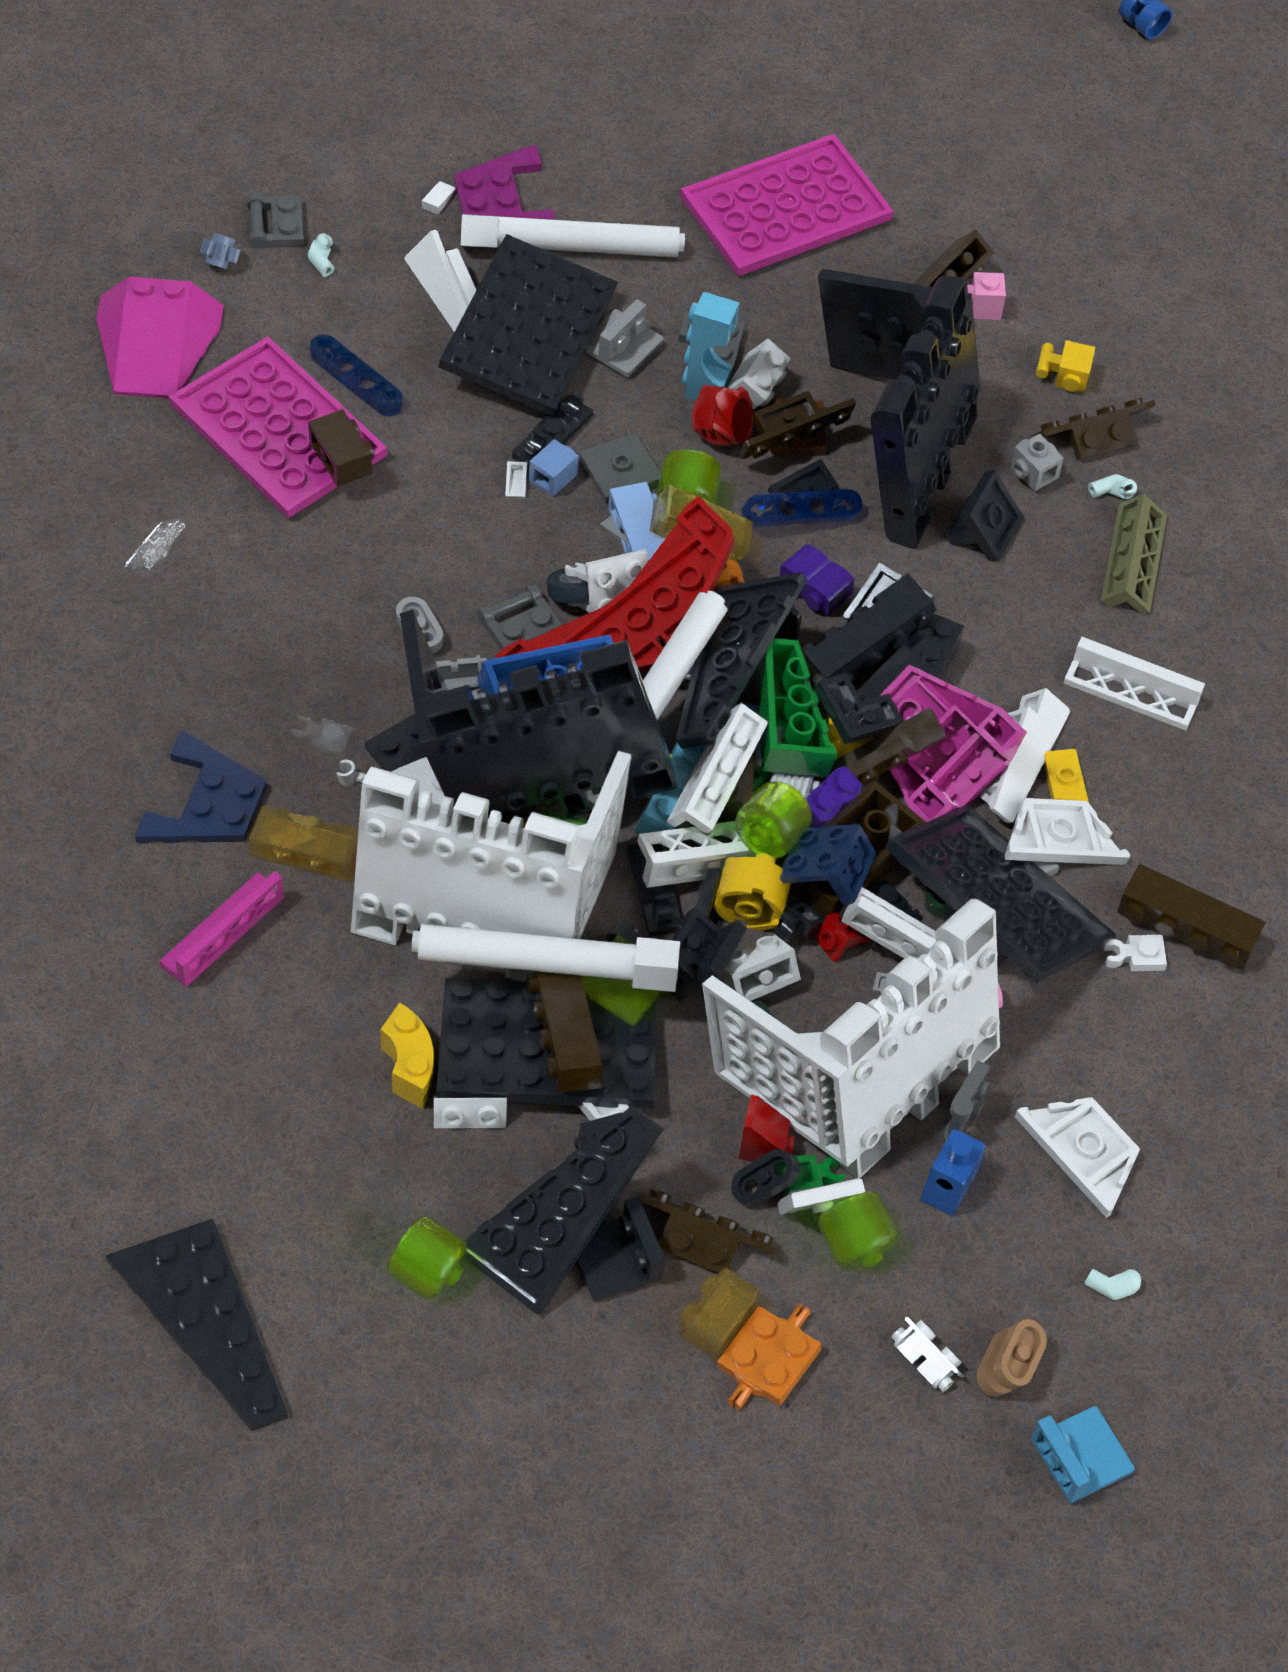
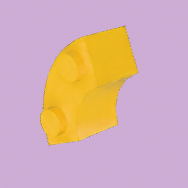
[380,1002,434,1109]

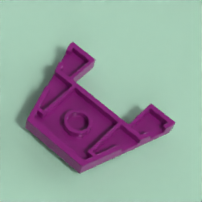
[454,145,556,220]

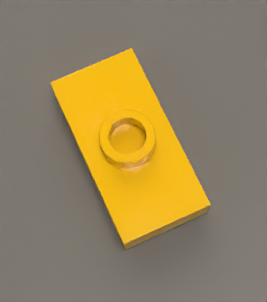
[1043,749,1089,803]

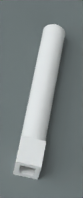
[461,214,685,257]
[578,591,727,809]
[411,924,680,992]

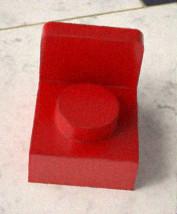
[814,911,871,961]

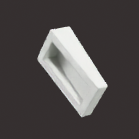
[422,181,456,214]
[505,461,527,499]

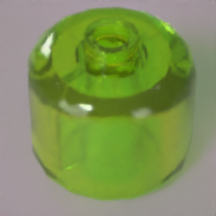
[657,449,721,514]
[735,781,812,858]
[818,1191,899,1268]
[386,1215,467,1300]

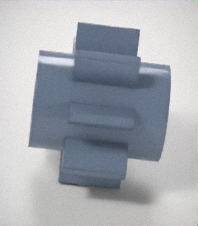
[200,233,240,269]

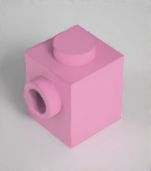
[966,272,1006,320]

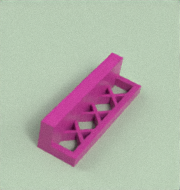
[160,871,284,987]

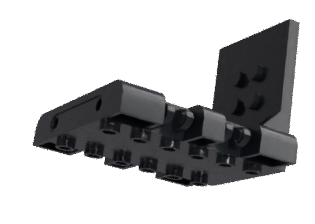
[818,268,980,549]
[400,610,678,824]

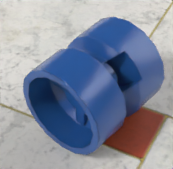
[1119,0,1173,40]

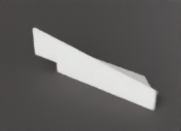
[405,230,476,332]
[980,688,1070,823]

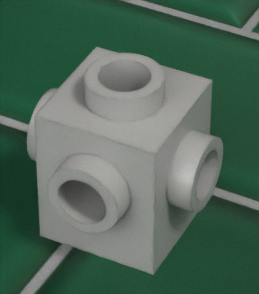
[1011,434,1064,492]

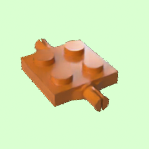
[717,1304,822,1411]

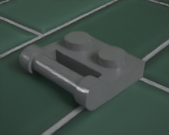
[247,193,304,249]
[477,584,563,650]
[942,1060,991,1144]

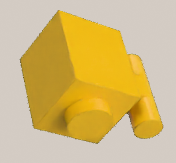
[1036,340,1096,393]

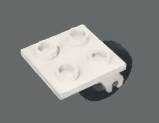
[546,549,648,613]

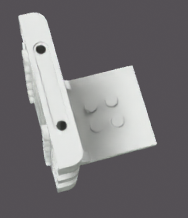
[351,751,631,982]
[702,899,1000,1179]

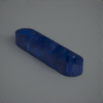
[310,334,403,417]
[741,489,862,527]

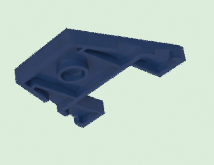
[135,730,267,844]

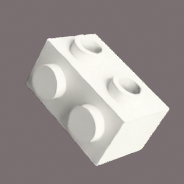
[727,339,791,409]
[718,935,801,1001]

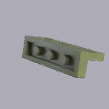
[1101,493,1167,615]

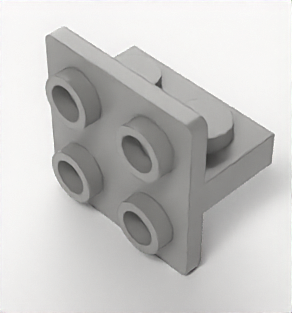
[585,299,663,377]

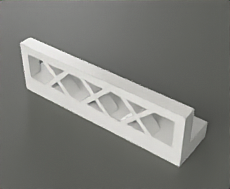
[1063,637,1205,730]
[666,703,768,834]
[637,817,780,888]
[841,887,936,959]

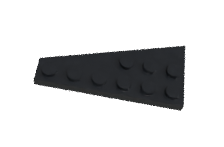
[676,572,808,749]
[452,1107,664,1314]
[106,1218,288,1431]

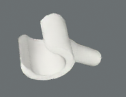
[336,760,366,786]

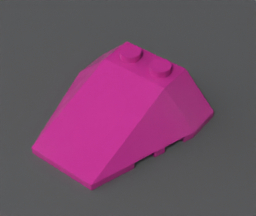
[96,277,224,399]
[874,665,1027,822]

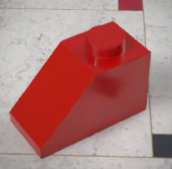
[738,1094,795,1162]

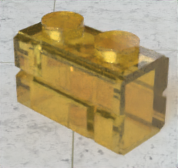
[679,1268,761,1360]

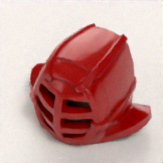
[691,385,755,446]

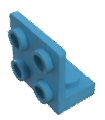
[1031,1406,1135,1504]

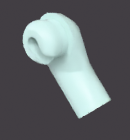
[308,233,335,277]
[1088,474,1137,499]
[1084,1269,1141,1300]

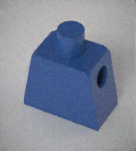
[920,1129,986,1217]

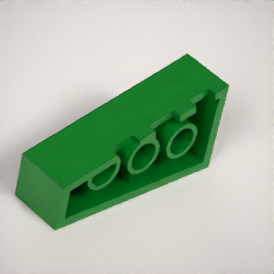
[757,638,837,777]

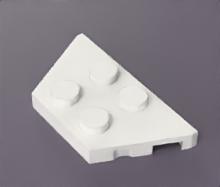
[1005,798,1131,865]
[1015,1097,1140,1218]

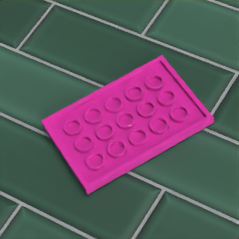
[680,134,894,277]
[168,336,387,519]

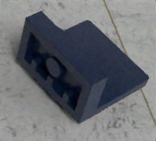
[779,824,876,904]

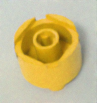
[714,854,791,930]

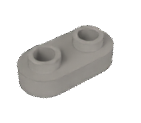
[396,597,443,654]

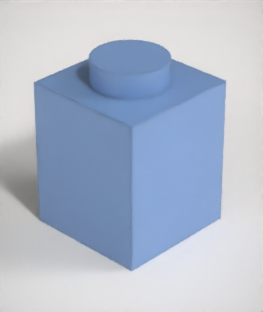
[529,439,579,497]

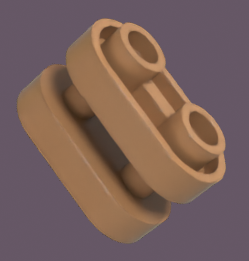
[977,1319,1047,1397]

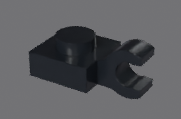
[772,900,826,941]

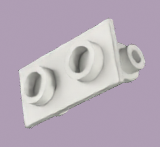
[434,1096,507,1128]
[892,1317,964,1392]

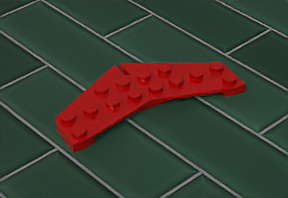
[495,496,735,674]

